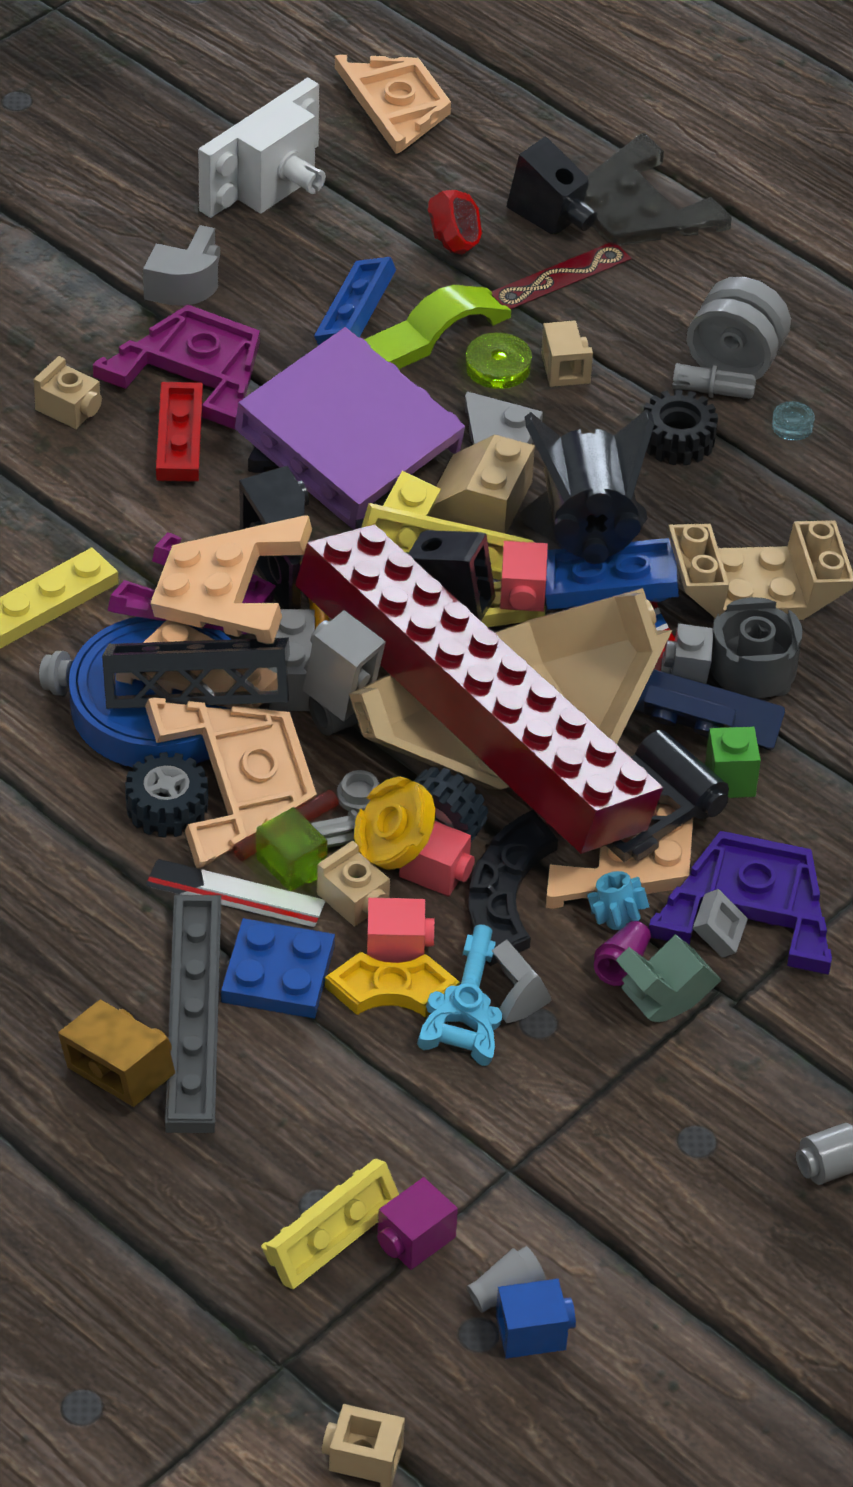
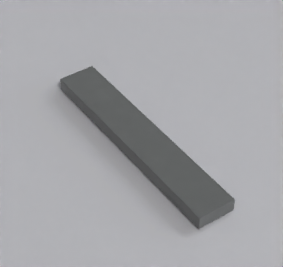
[165,895,221,1133]

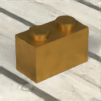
[58,999,175,1107]

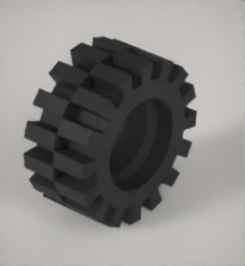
[643,390,718,465]

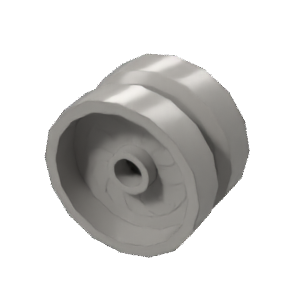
[686,277,791,380]

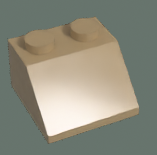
[429,434,535,534]

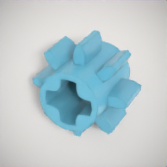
[587,871,649,930]

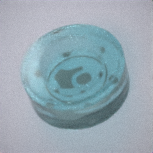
[772,401,815,440]

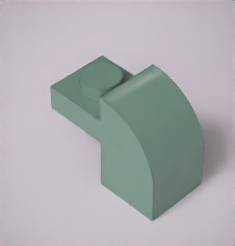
[616,934,721,1022]

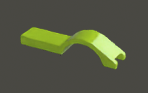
[364,285,511,369]

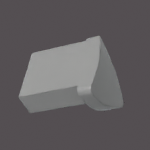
[492,939,552,1023]

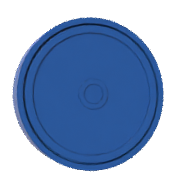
[69,617,231,767]

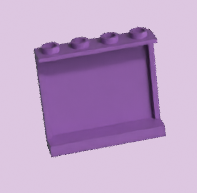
[235,327,465,530]

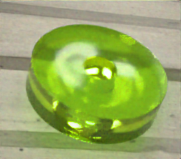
[466,332,532,389]

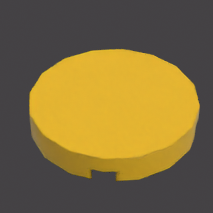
[354,776,436,870]

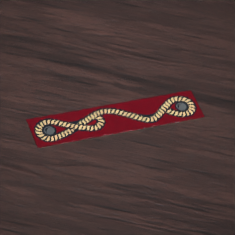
[491,241,632,309]

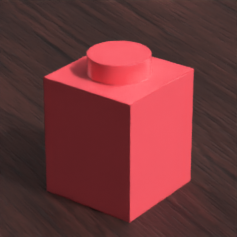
[500,541,548,612]
[399,821,475,897]
[367,898,434,963]

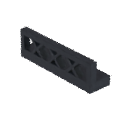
[102,637,290,709]

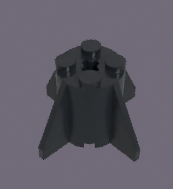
[520,409,654,564]

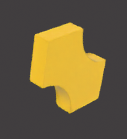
[325,952,460,1017]

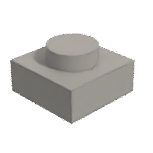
[693,889,748,958]

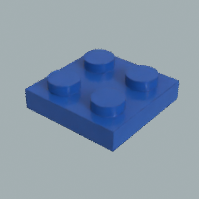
[221,918,335,1019]

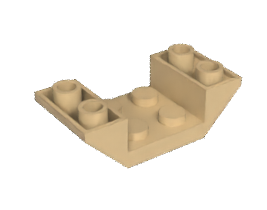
[667,520,853,620]

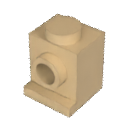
[541,321,593,387]
[34,356,102,429]
[317,841,390,927]
[322,1404,405,1487]

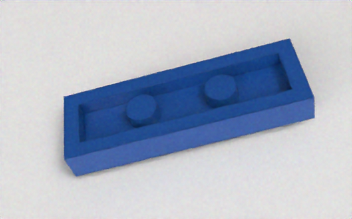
[314,257,396,345]

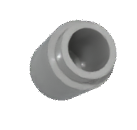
[796,1122,853,1185]

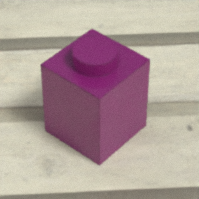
[377,1177,458,1270]

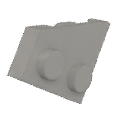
[465,392,543,445]

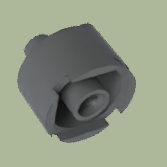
[710,597,803,698]

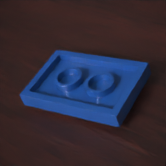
[545,538,679,610]

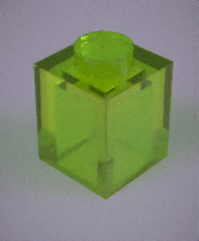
[256,807,328,891]

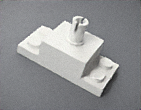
[198,77,326,218]

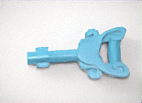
[417,925,502,1066]

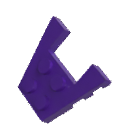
[649,831,832,975]

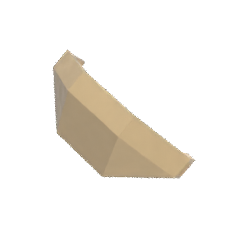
[349,588,672,790]

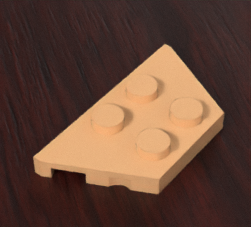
[335,55,451,154]

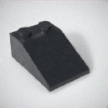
[239,466,309,609]

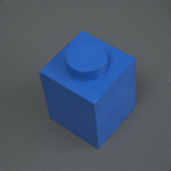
[496,1278,576,1358]

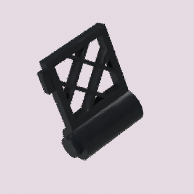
[605,730,729,862]

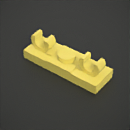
[261,1159,399,1289]

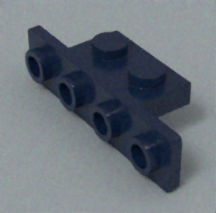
[633,669,785,750]

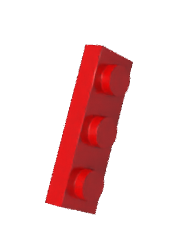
[156,382,203,481]

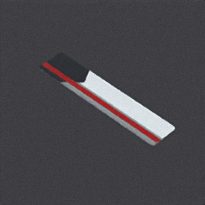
[146,859,325,927]

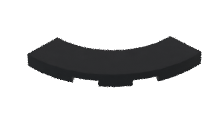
[468,810,558,966]

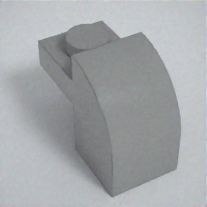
[143,225,220,306]

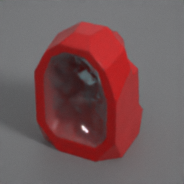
[428,190,482,255]

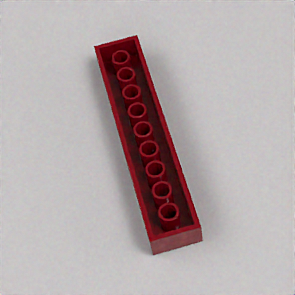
[295,524,663,854]

